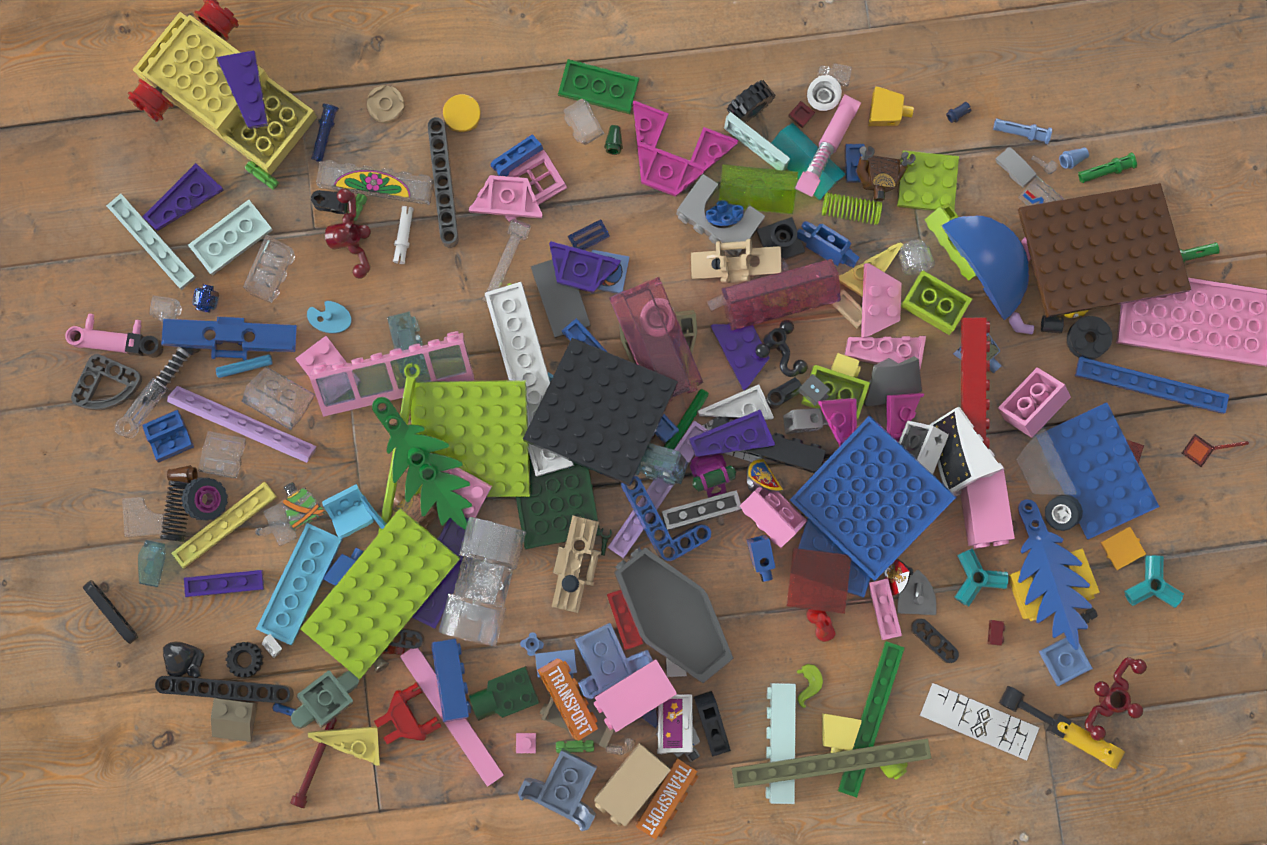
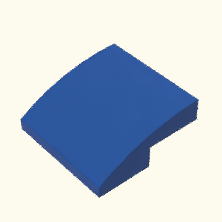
[142,410,194,463]

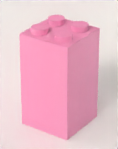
[960,469,1015,549]
[594,659,677,732]

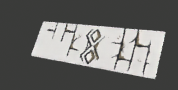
[920,683,1039,760]

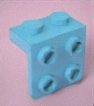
[322,484,374,539]

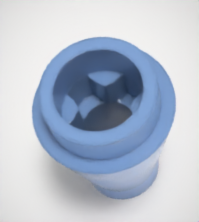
[1059,147,1089,169]

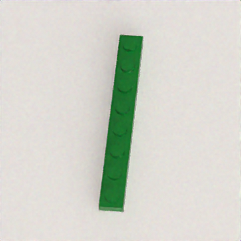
[837,641,905,798]

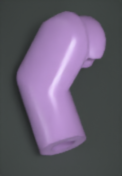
[1009,312,1034,335]

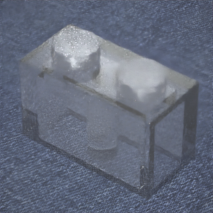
[563,99,605,145]

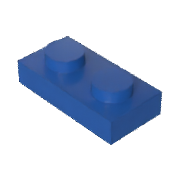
[845,144,865,183]

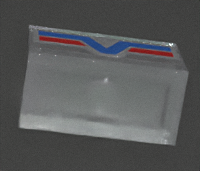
[1018,176,1065,206]

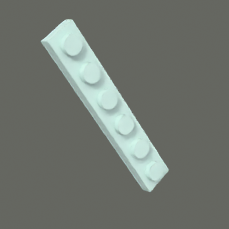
[106,194,196,290]

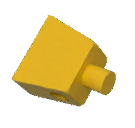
[868,86,914,126]

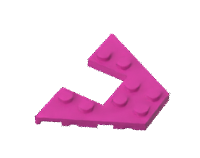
[633,101,739,197]
[818,393,924,446]

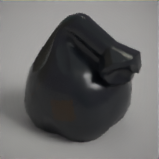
[163,641,205,678]

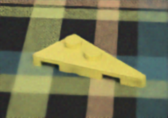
[836,242,903,297]
[308,726,380,765]

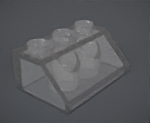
[243,235,295,303]
[241,366,315,430]

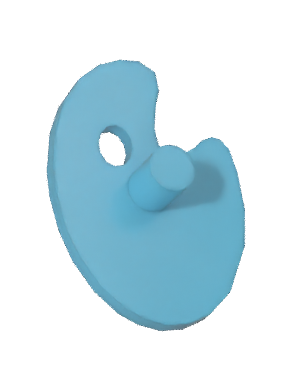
[307,301,352,333]

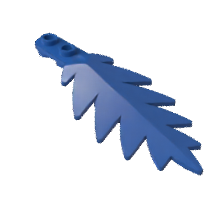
[1018,499,1092,650]

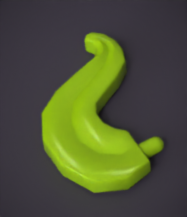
[797,664,823,708]

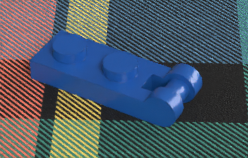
[491,134,544,177]

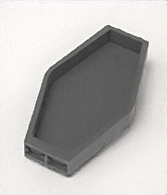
[614,547,734,683]

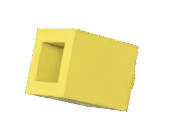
[831,353,861,377]

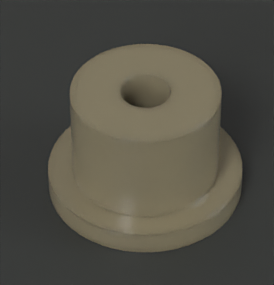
[373,656,389,673]

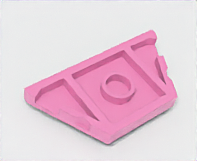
[469,175,542,218]
[861,263,902,337]

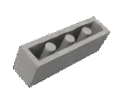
[661,490,742,531]

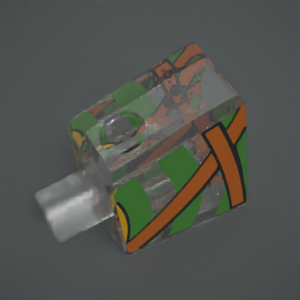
[281,482,327,531]

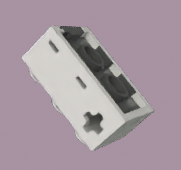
[899,421,948,474]

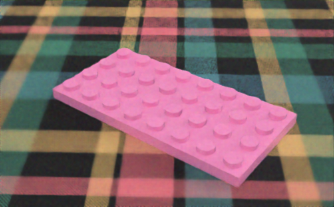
[1116,278,1267,367]

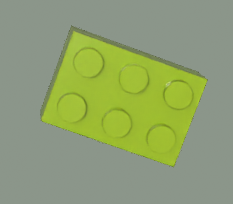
[901,270,972,335]
[801,365,870,420]

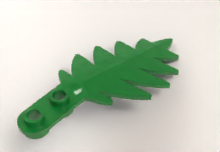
[372,397,472,530]

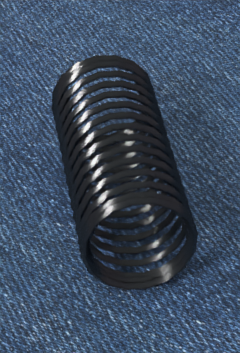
[160,481,189,542]

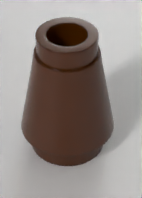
[167,465,198,483]

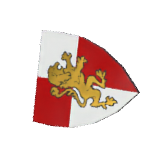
[884,559,913,596]

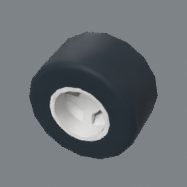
[1045,494,1083,531]

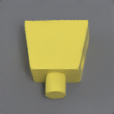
[822,713,861,753]

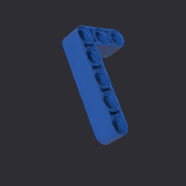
[621,476,711,561]

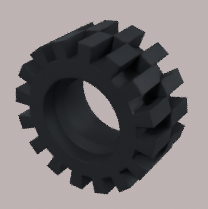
[225,642,264,677]

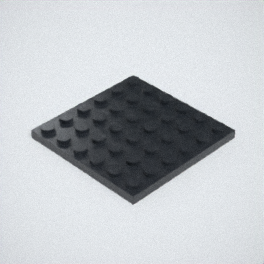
[523,338,678,486]

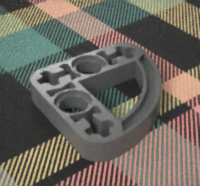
[71,354,142,410]

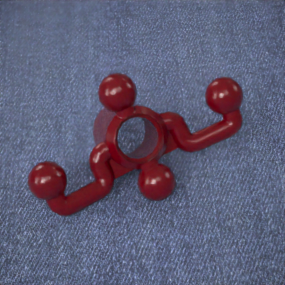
[325,188,371,279]
[1084,657,1147,741]

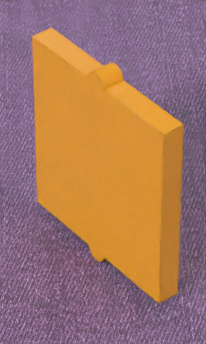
[1100,526,1146,570]

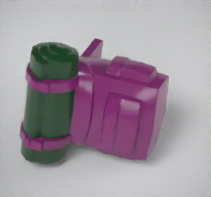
[690,454,736,498]

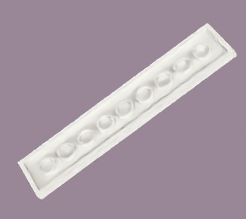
[485,282,574,477]

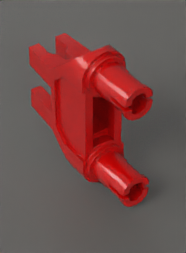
[374,682,442,744]

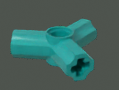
[954,548,1008,607]
[1124,555,1184,608]

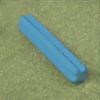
[216,355,273,378]

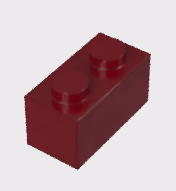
[987,620,1005,646]

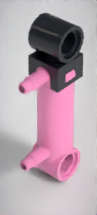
[65,314,163,358]

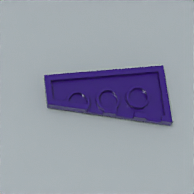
[216,50,268,129]
[142,163,224,231]
[689,410,775,457]

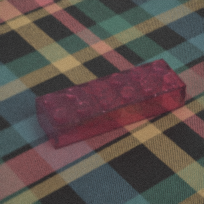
[721,259,841,331]

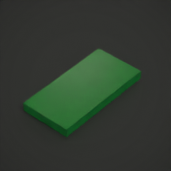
[558,59,640,114]

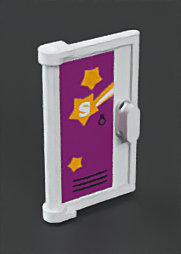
[657,694,693,754]

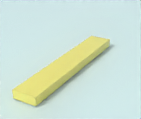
[171,482,277,569]

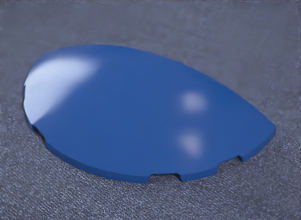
[941,215,1029,320]

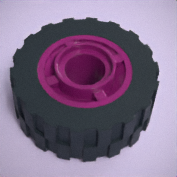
[181,478,228,521]

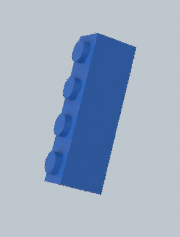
[431,639,471,722]

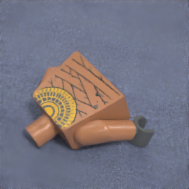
[392,493,438,528]

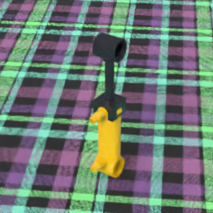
[999,686,1125,769]

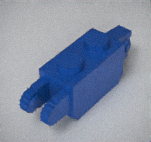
[797,221,860,268]

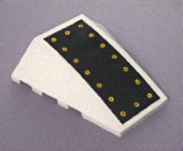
[930,407,1004,496]

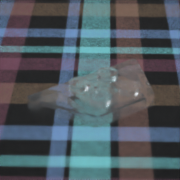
[1016,427,1077,495]

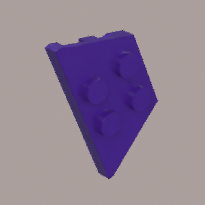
[549,241,621,293]
[710,324,770,391]

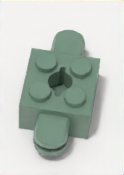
[291,670,359,729]

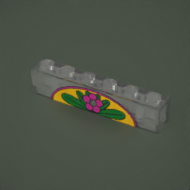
[316,160,434,205]

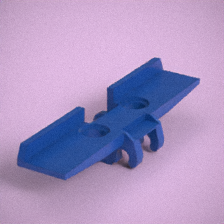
[161,317,297,361]

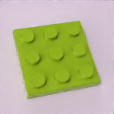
[897,150,959,211]

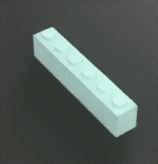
[766,683,796,804]

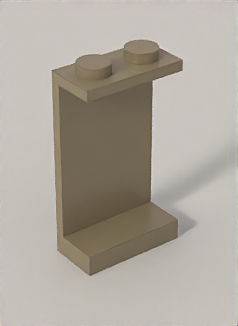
[540,692,614,748]

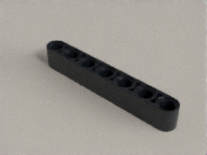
[155,676,294,703]

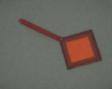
[1181,434,1249,467]

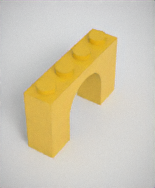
[1008,548,1099,621]

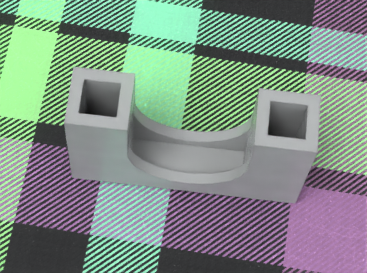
[676,174,765,256]

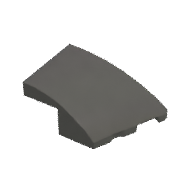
[863,356,922,406]

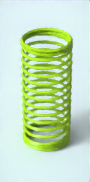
[822,192,882,226]

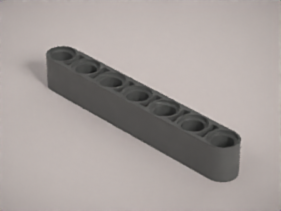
[428,117,459,248]

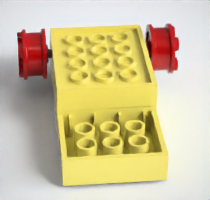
[127,0,317,175]

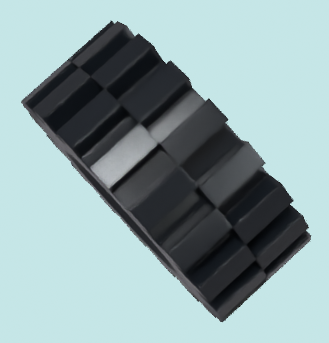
[727,80,776,123]

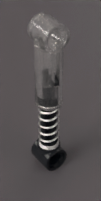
[115,347,201,438]

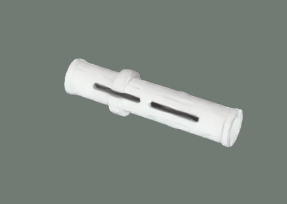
[393,206,414,264]

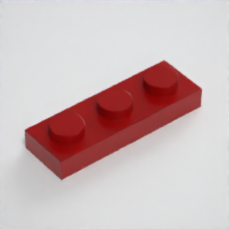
[607,590,643,650]

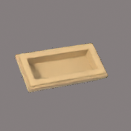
[830,289,862,329]

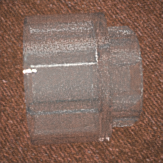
[898,240,935,276]

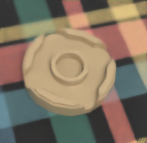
[367,85,404,123]

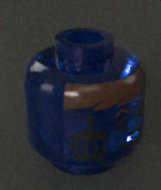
[192,284,219,313]

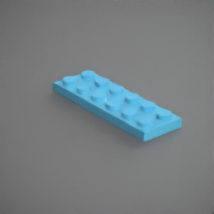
[256,523,343,645]

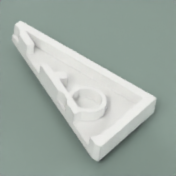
[698,385,774,420]

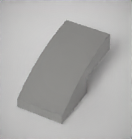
[996,147,1037,188]

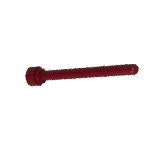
[290,717,337,809]

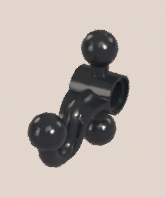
[755,320,808,377]

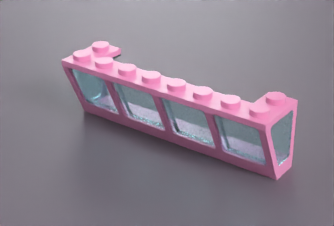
[309,331,474,417]

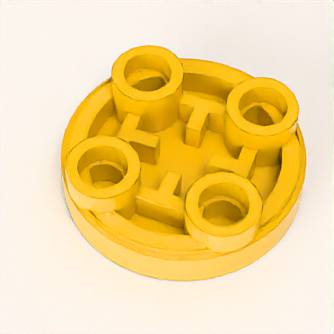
[443,94,481,132]

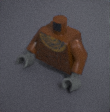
[856,146,916,201]

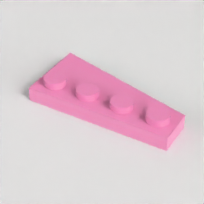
[844,336,926,368]

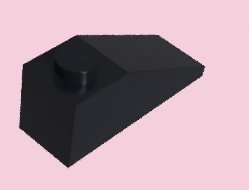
[694,691,731,757]

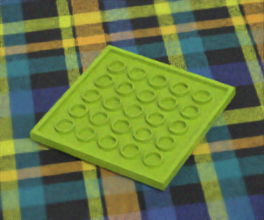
[411,380,530,497]

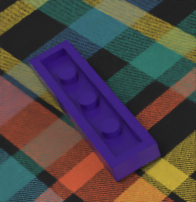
[184,570,264,597]

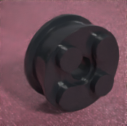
[1067,316,1113,360]

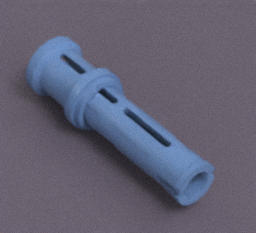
[993,118,1052,144]

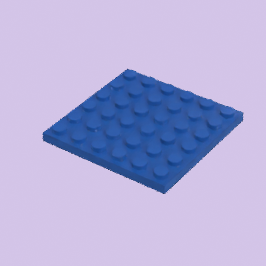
[790,416,956,581]

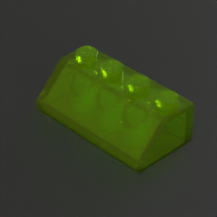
[718,165,798,214]

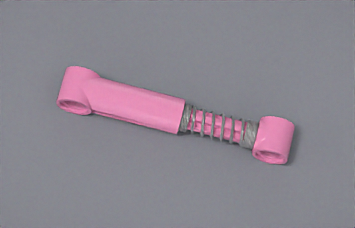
[795,94,861,197]

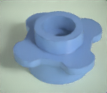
[520,633,544,656]

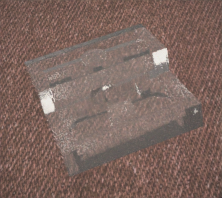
[198,431,246,479]

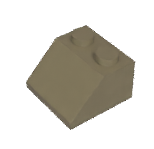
[211,698,258,742]

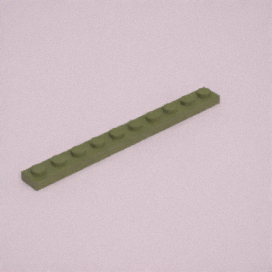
[731,738,931,788]

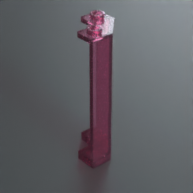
[609,277,704,401]

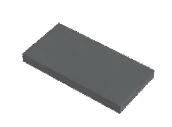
[530,259,591,338]

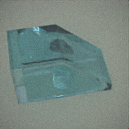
[138,540,165,587]

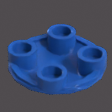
[706,200,743,226]

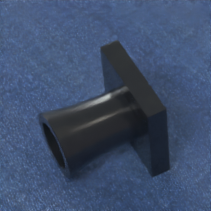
[757,217,805,261]

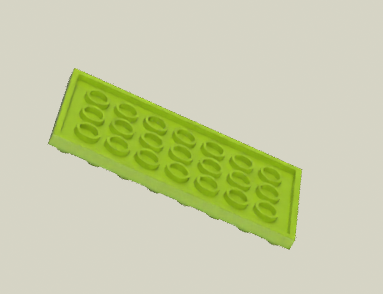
[300,508,461,679]

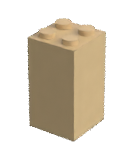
[594,742,671,826]

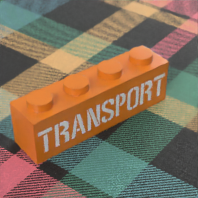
[537,658,598,741]
[635,758,699,840]

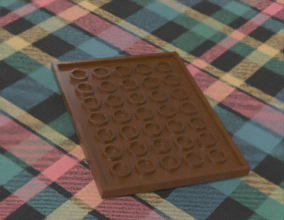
[1018,183,1191,317]

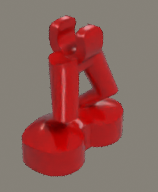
[806,605,836,642]

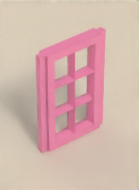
[505,150,567,222]

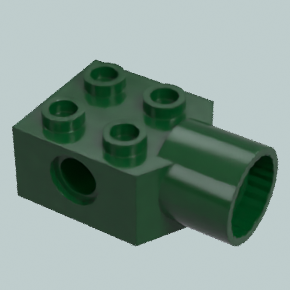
[469,666,540,721]

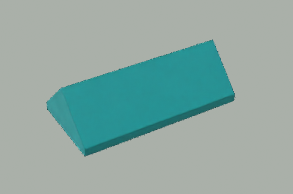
[771,123,846,201]

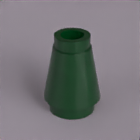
[604,125,623,155]

